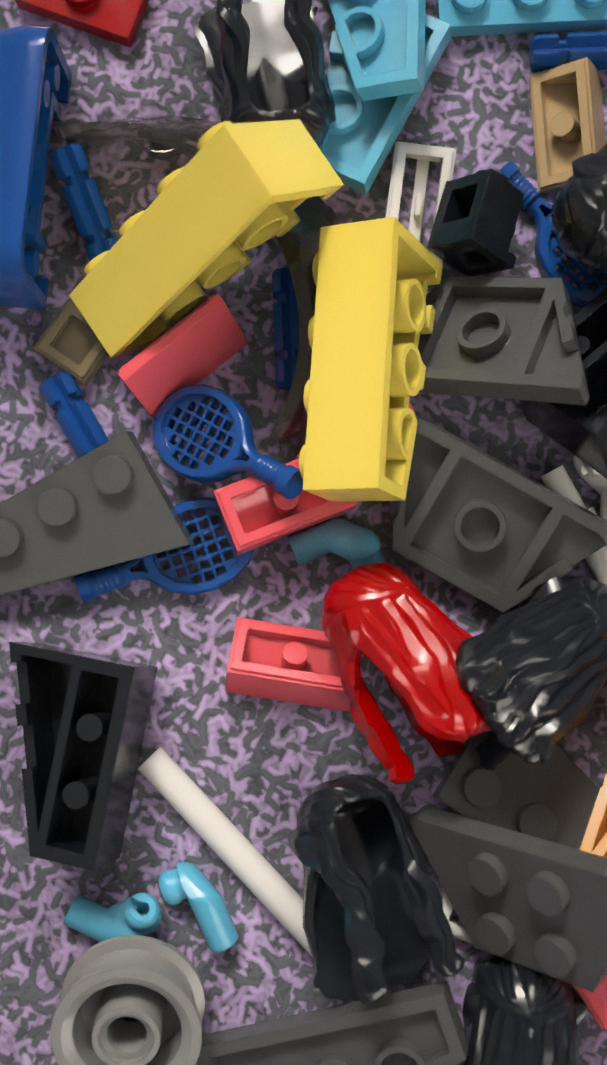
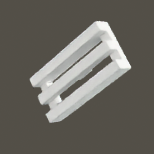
[385,141,456,263]

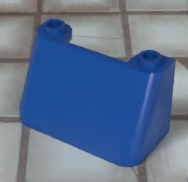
[0,25,72,310]

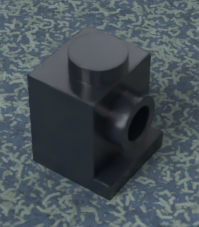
[426,169,524,276]

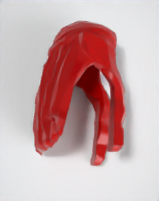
[320,563,492,785]

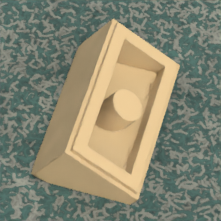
[529,57,606,193]

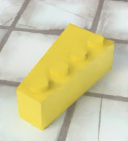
[69,119,344,358]
[299,217,443,502]

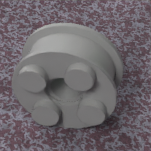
[50,935,205,1065]

